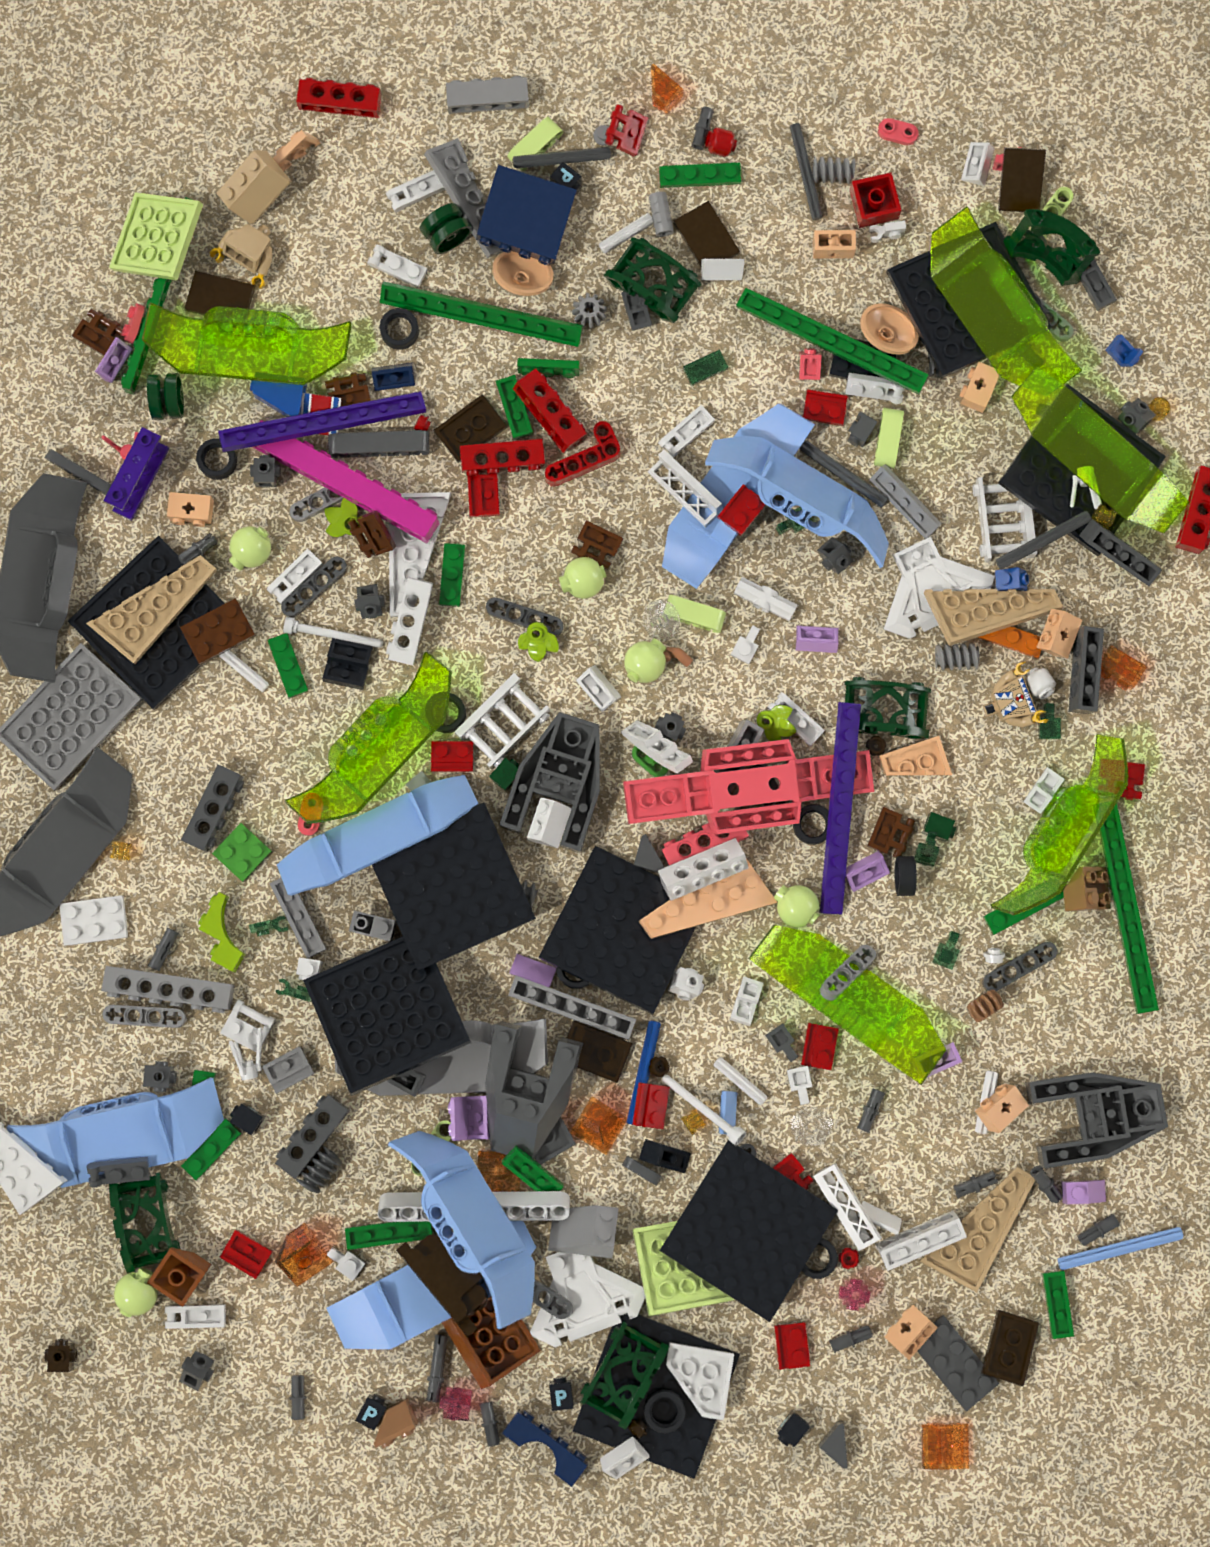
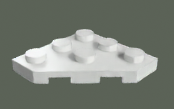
[666,1342,734,1420]

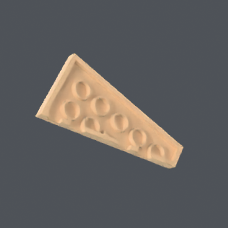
[639,858,778,939]

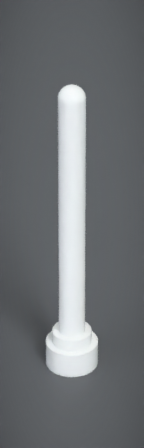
[283,617,383,648]
[662,1075,746,1146]

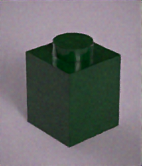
[489,758,520,792]
[922,812,956,842]

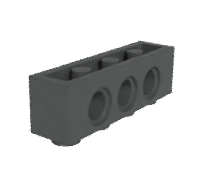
[1079,519,1162,587]
[1068,626,1104,714]
[181,764,244,853]
[275,1094,350,1179]

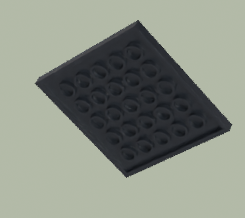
[886,222,1052,379]
[998,384,1166,556]
[68,535,225,710]
[372,803,536,971]
[539,846,696,1015]
[303,936,471,1096]
[659,1140,838,1322]
[573,1313,740,1479]

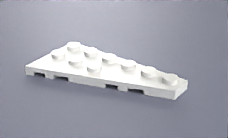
[389,492,451,617]
[0,1121,68,1215]

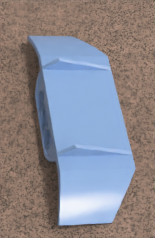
[662,403,815,589]
[705,436,889,568]
[277,775,478,896]
[6,1077,224,1188]
[388,1131,535,1329]
[326,1221,536,1349]

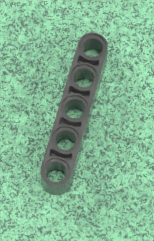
[328,430,430,458]

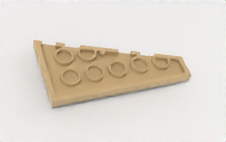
[86,555,217,664]
[924,589,1063,646]
[919,1167,1035,1293]

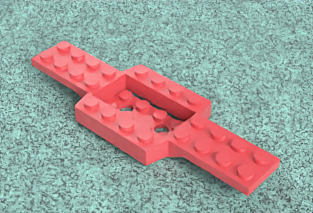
[623,739,874,834]

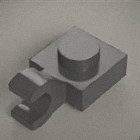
[765,1024,798,1062]

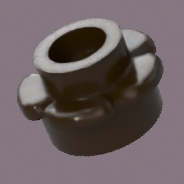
[866,736,886,756]
[649,1056,670,1077]
[628,1419,647,1439]

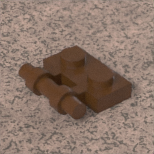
[72,309,123,356]
[325,372,371,407]
[347,510,396,558]
[571,520,623,570]
[867,807,916,858]

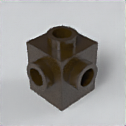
[44,1339,78,1372]

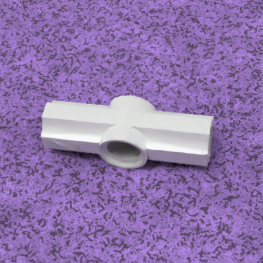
[734,577,797,621]

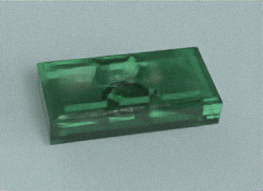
[682,349,729,387]

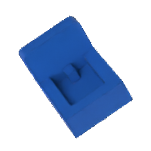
[1105,335,1143,367]
[995,567,1029,591]

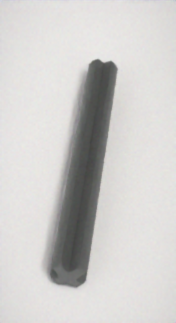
[790,123,823,220]
[512,147,611,168]
[800,440,888,507]
[996,511,1091,570]

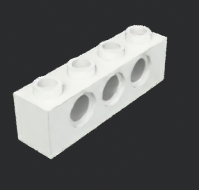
[386,577,433,666]
[658,838,748,901]

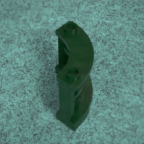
[1003,209,1100,286]
[603,237,702,323]
[844,677,931,739]
[109,1172,181,1273]
[580,1322,670,1430]

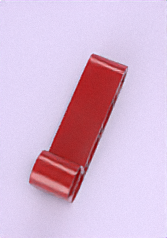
[545,421,620,487]

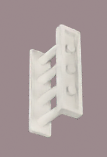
[973,477,1037,563]
[455,673,550,769]

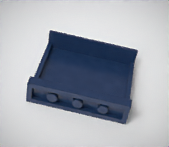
[476,165,577,265]

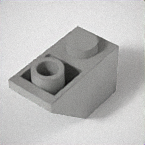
[349,911,397,942]

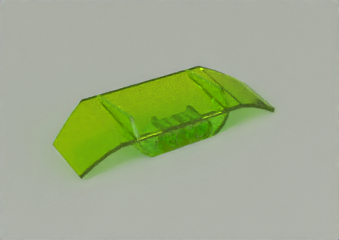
[931,206,1082,397]
[142,302,352,385]
[1011,366,1189,533]
[285,652,452,824]
[990,734,1128,915]
[748,925,946,1085]

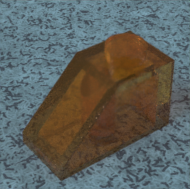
[651,63,684,114]

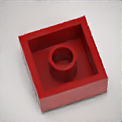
[849,172,902,228]

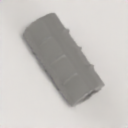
[649,191,674,237]

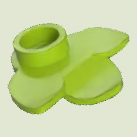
[324,498,359,537]
[518,622,559,662]
[756,705,797,741]

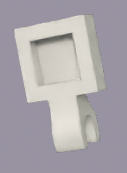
[869,221,906,243]
[731,626,760,665]
[787,1066,812,1105]
[327,1247,365,1281]

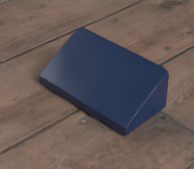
[371,362,415,391]

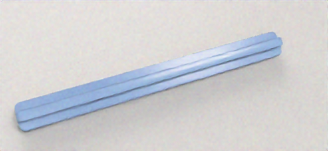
[1058,1227,1183,1270]

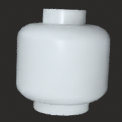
[1025,667,1056,699]

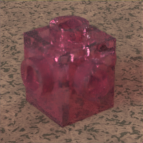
[838,1278,871,1311]
[439,1387,472,1421]

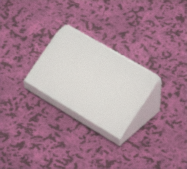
[961,142,994,186]
[701,259,744,280]
[576,665,621,712]
[857,1201,902,1235]
[600,1437,650,1479]

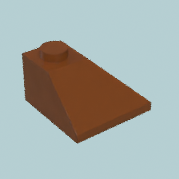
[147,1247,212,1307]

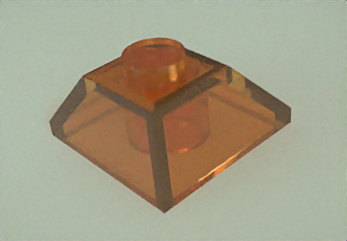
[570,1096,627,1155]
[275,1222,333,1287]

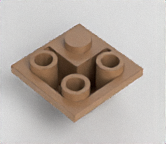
[1063,867,1111,912]
[374,1398,419,1448]

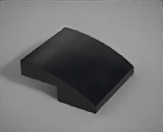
[322,638,373,690]

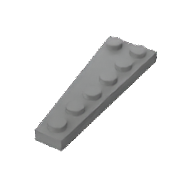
[424,138,503,258]

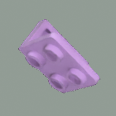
[448,1096,490,1141]

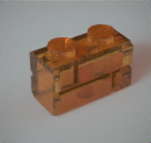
[1100,645,1147,690]

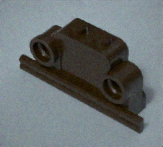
[396,1234,488,1337]

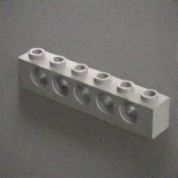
[101,966,235,1013]
[508,976,636,1040]

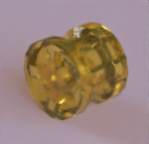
[1148,397,1170,421]
[1092,504,1117,529]
[109,841,133,861]
[681,1108,706,1136]

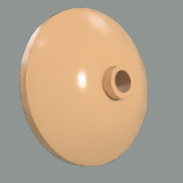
[492,251,553,296]
[860,303,919,355]

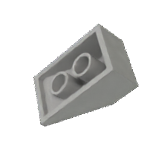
[548,1205,618,1259]

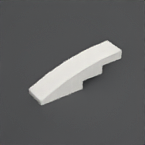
[621,720,693,773]

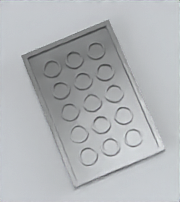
[0,643,142,791]

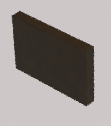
[998,147,1046,212]
[673,201,740,267]
[184,271,255,325]
[433,394,507,463]
[567,1020,633,1083]
[981,1310,1039,1387]

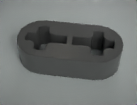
[622,1156,662,1186]

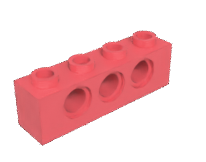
[661,823,749,866]

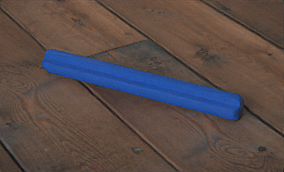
[626,1020,661,1125]

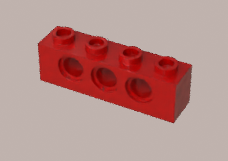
[296,78,382,118]
[513,369,587,453]
[459,439,545,476]
[1175,465,1210,554]

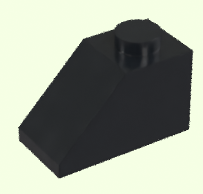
[639,1139,691,1173]

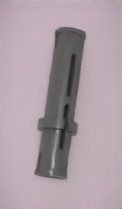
[426,1334,449,1402]

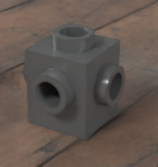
[1117,398,1156,434]
[250,455,281,487]
[817,537,853,574]
[354,584,385,619]
[655,712,686,743]
[143,1061,177,1092]
[179,1350,215,1391]

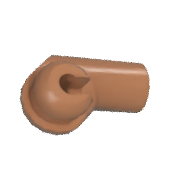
[663,647,693,667]

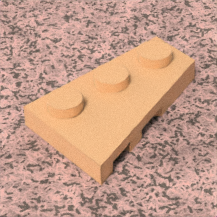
[273,130,320,172]
[879,736,952,776]

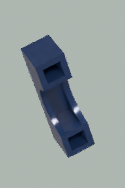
[502,1409,588,1487]

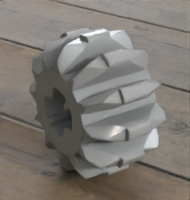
[572,292,607,329]

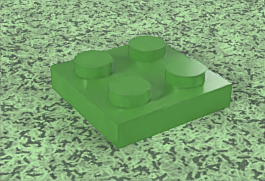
[212,823,272,882]

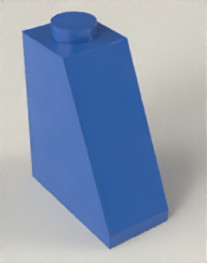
[250,373,307,417]

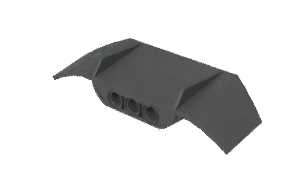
[0,473,87,683]
[0,747,132,937]

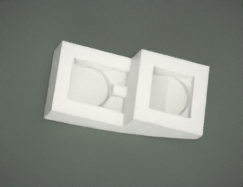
[1023,767,1065,814]
[730,976,764,1026]

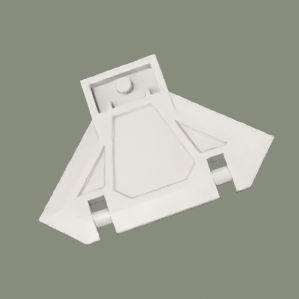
[883,537,995,639]
[530,1252,645,1347]

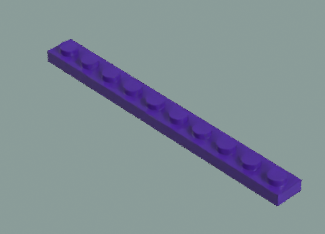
[218,391,426,452]
[820,702,861,915]

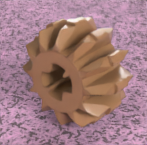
[967,990,1004,1022]

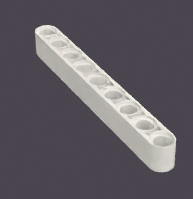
[377,1191,570,1222]

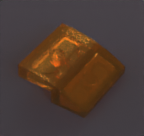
[477,1151,520,1192]
[922,1423,969,1470]

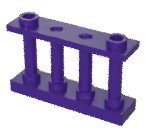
[103,427,169,521]

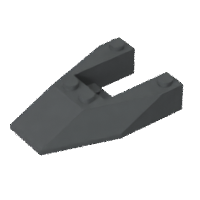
[500,712,600,853]
[485,1021,583,1159]
[1025,1072,1168,1169]

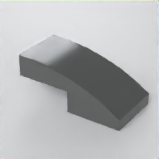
[621,292,652,331]

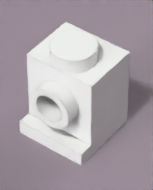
[296,957,323,980]

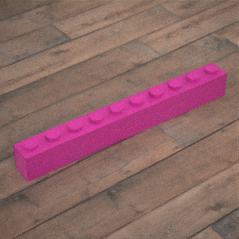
[252,420,440,544]

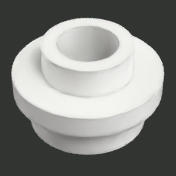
[983,948,1005,963]

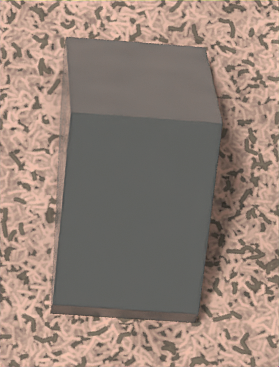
[634,834,665,873]
[387,1069,426,1097]
[818,1421,848,1469]

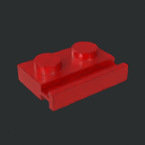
[803,389,848,426]
[467,474,500,518]
[717,484,766,536]
[431,741,473,772]
[801,1023,839,1070]
[632,1082,670,1129]
[219,1229,273,1279]
[774,1322,810,1370]

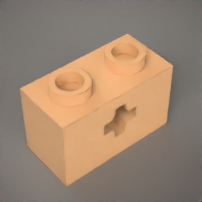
[812,230,856,259]
[959,361,1001,413]
[167,492,214,527]
[1037,609,1082,659]
[975,1084,1029,1133]
[884,1305,938,1360]

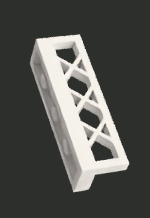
[648,450,723,528]
[813,1163,882,1251]
[875,1211,967,1271]

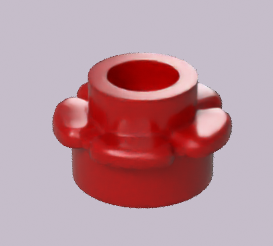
[414,415,431,431]
[838,1247,859,1269]

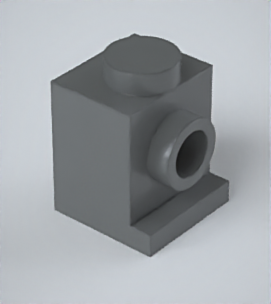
[847,411,877,447]

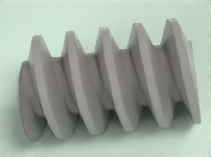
[813,156,855,184]
[935,643,980,671]

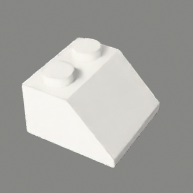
[527,798,572,848]

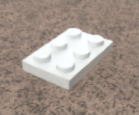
[59,895,128,946]

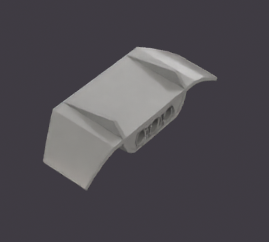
[335,1019,548,1096]

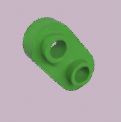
[632,746,668,777]

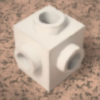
[668,967,704,1000]

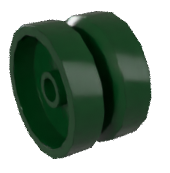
[419,203,473,255]
[147,373,184,420]

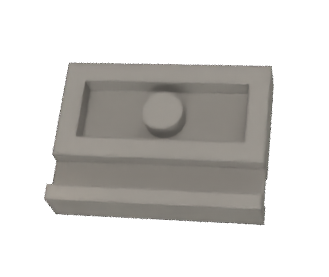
[262,1046,315,1094]

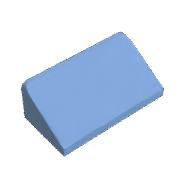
[719,1091,737,1134]

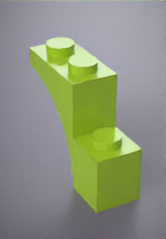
[198,892,246,973]

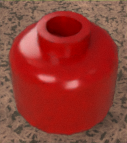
[705,127,737,157]

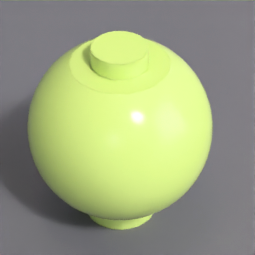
[229,526,271,570]
[558,557,606,599]
[624,638,666,683]
[774,885,819,928]
[114,1267,158,1317]

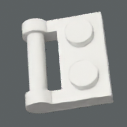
[220,999,276,1052]

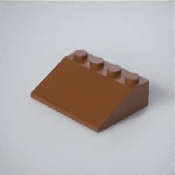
[442,1296,541,1389]

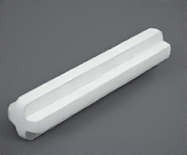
[599,213,653,253]
[219,650,269,692]
[714,1057,767,1105]
[975,1071,998,1134]

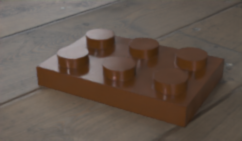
[180,598,256,665]

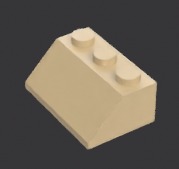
[216,150,292,224]

